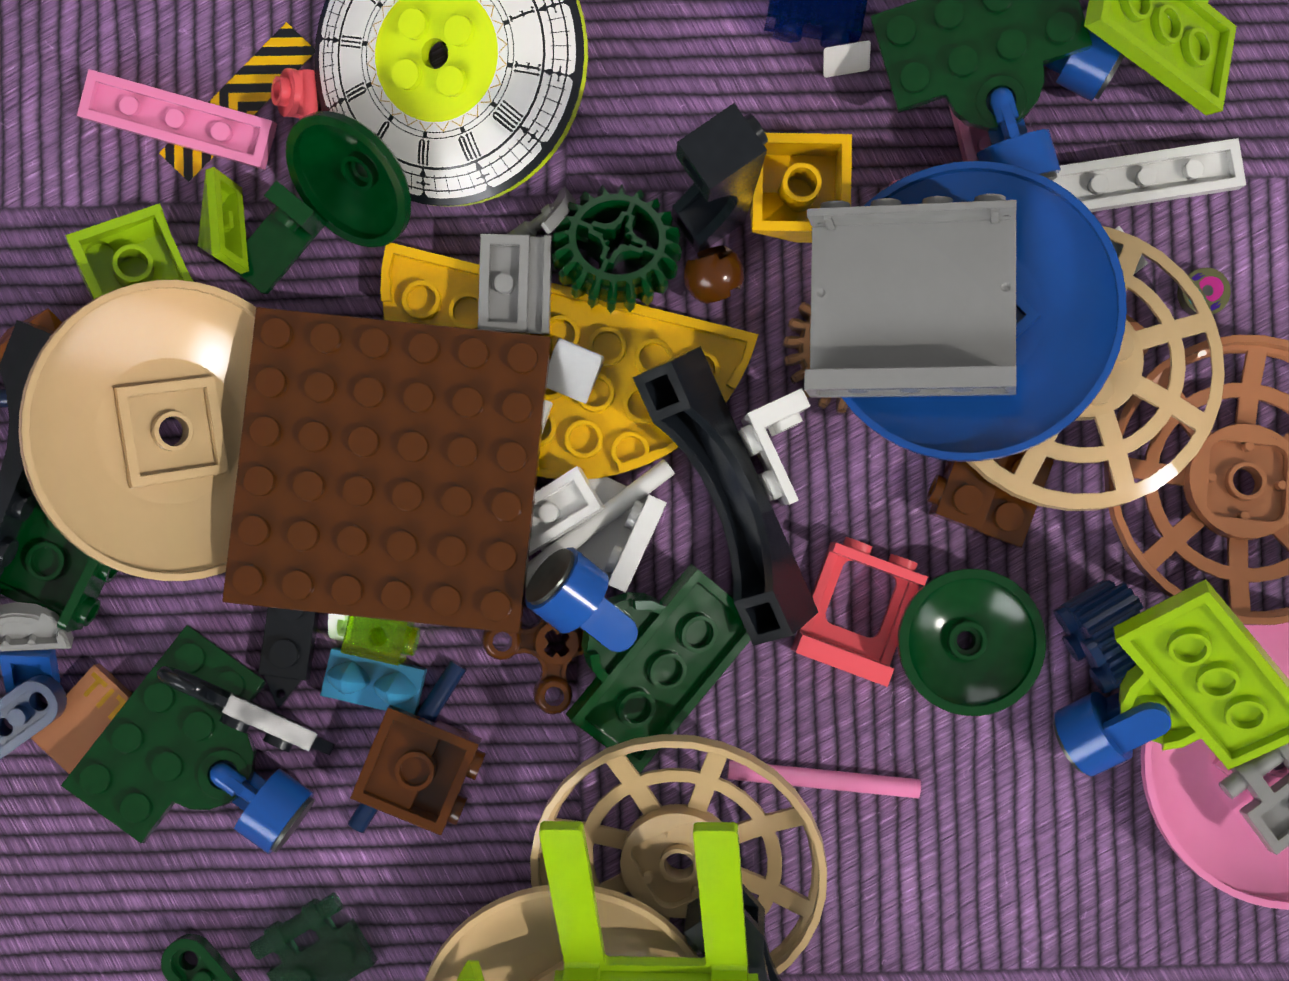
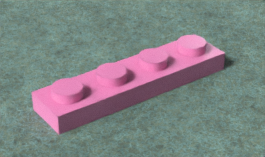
[77,69,277,170]

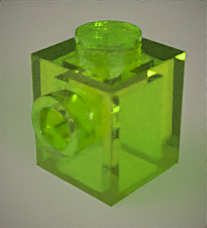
[340,616,420,666]

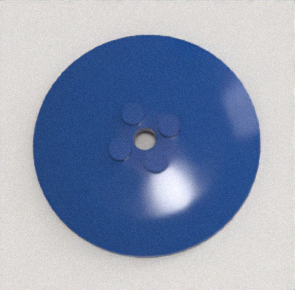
[841,161,1127,462]

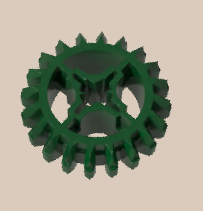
[552,184,682,314]

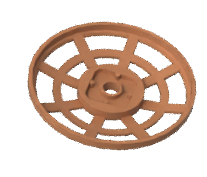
[1104,335,1289,626]

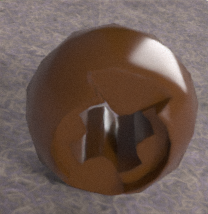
[684,245,744,303]

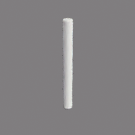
[526,459,675,588]

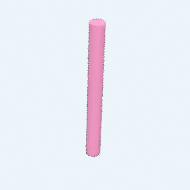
[727,760,921,799]

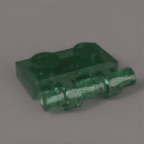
[250,892,378,981]

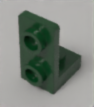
[233,180,327,294]

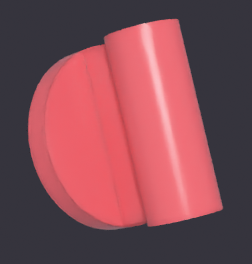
[271,68,318,120]

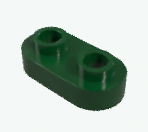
[161,934,243,981]

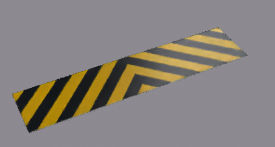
[159,22,315,182]

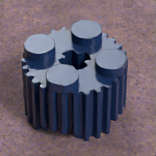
[1053,580,1144,694]

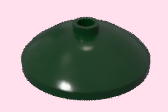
[285,111,411,247]
[898,569,1046,716]

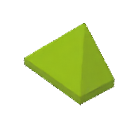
[197,167,249,274]

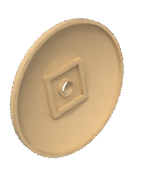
[18,280,256,581]

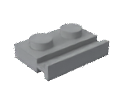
[478,234,552,336]

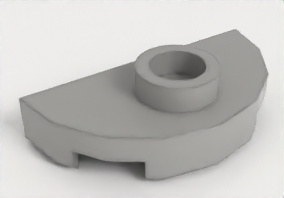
[0,602,74,652]

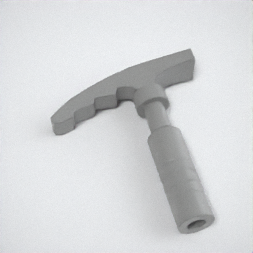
[507,187,576,237]

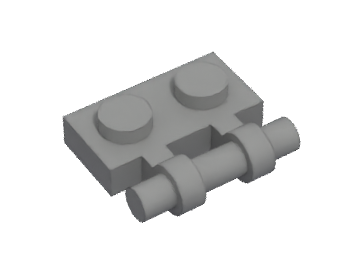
[1219,743,1289,855]

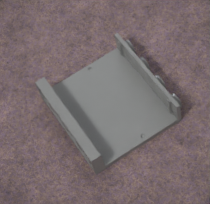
[804,194,1017,398]

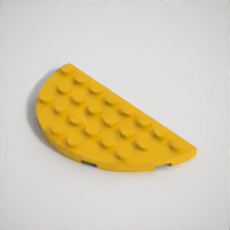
[380,243,759,479]

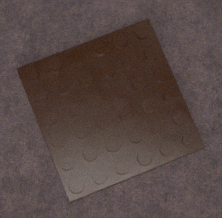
[222,307,552,633]

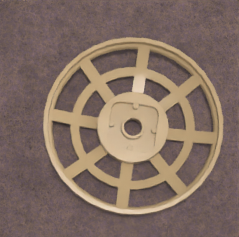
[967,226,1225,511]
[530,734,827,974]

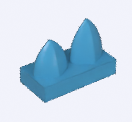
[320,647,427,715]

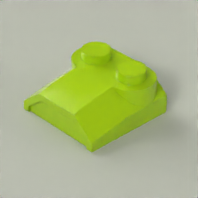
[65,203,194,300]

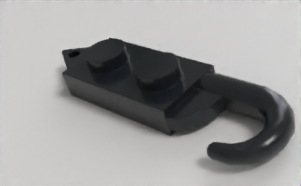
[258,607,319,707]
[157,666,335,755]

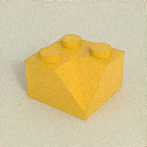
[750,133,852,243]

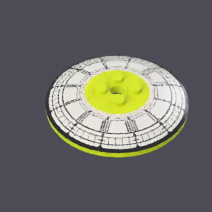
[314,0,588,207]

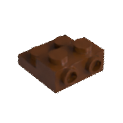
[927,451,1055,548]
[350,705,486,835]

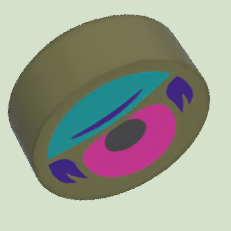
[1177,267,1231,315]

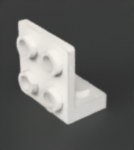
[738,388,810,506]
[541,477,667,593]

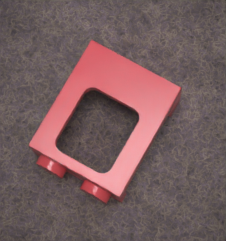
[791,537,928,687]

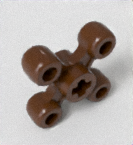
[481,618,584,715]

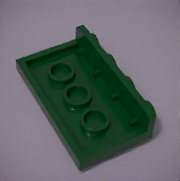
[0,500,118,632]

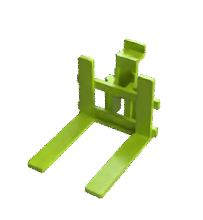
[539,821,759,981]

